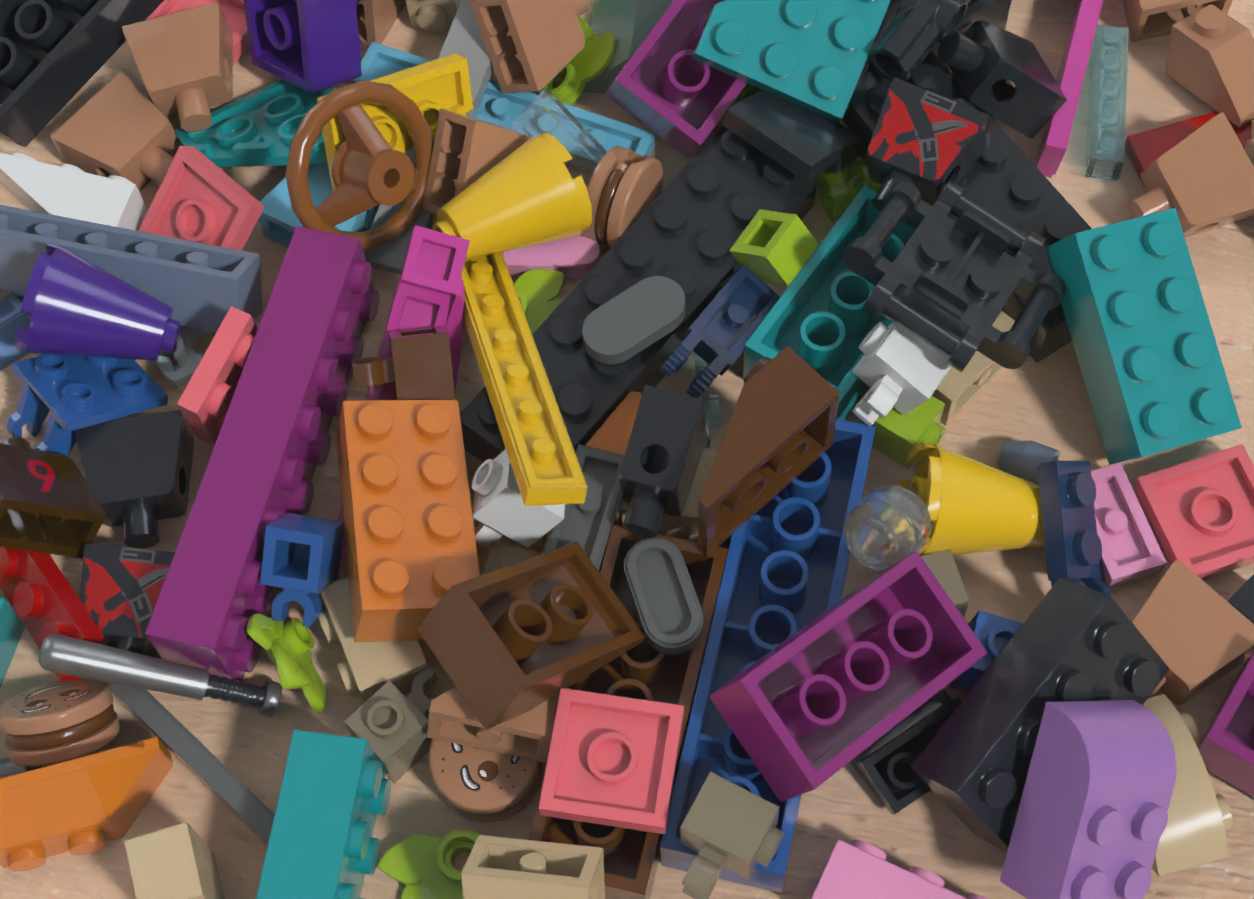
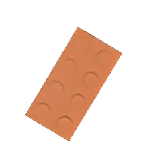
[336,400,480,643]

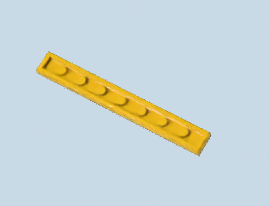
[432,214,588,506]

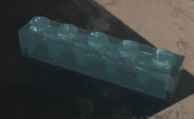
[1085,25,1129,180]

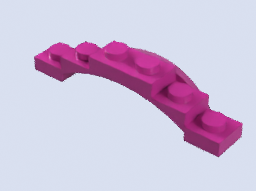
[337,225,470,562]

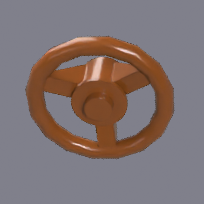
[285,81,434,253]

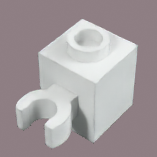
[852,322,952,427]
[472,449,565,550]

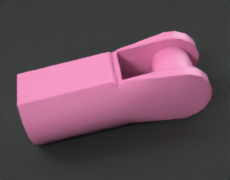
[503,236,601,280]

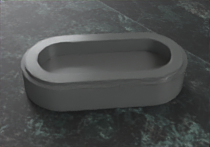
[582,276,686,364]
[624,537,703,655]

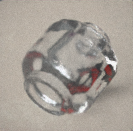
[843,485,932,572]

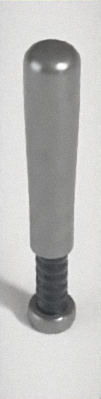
[39,634,282,717]

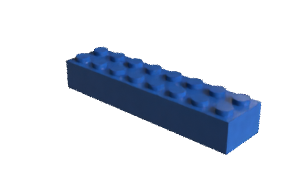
[660,419,876,893]

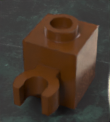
[351,326,455,400]

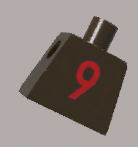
[0,437,107,559]

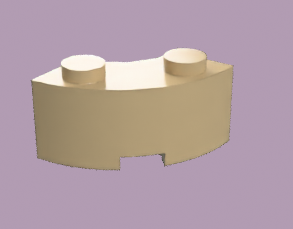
[1143,694,1233,877]

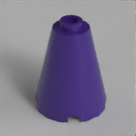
[16,242,181,361]

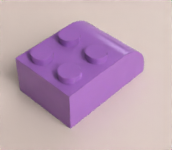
[1000,700,1176,899]

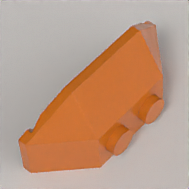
[0,736,173,871]

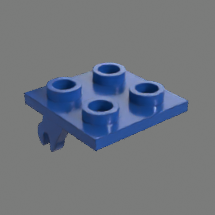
[7,354,168,457]

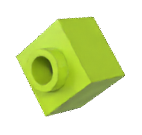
[729,209,819,286]
[872,395,946,470]

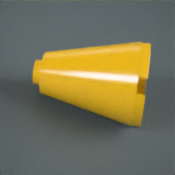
[433,132,592,259]
[895,442,1045,556]

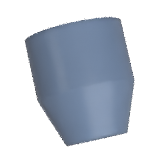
[997,440,1060,485]

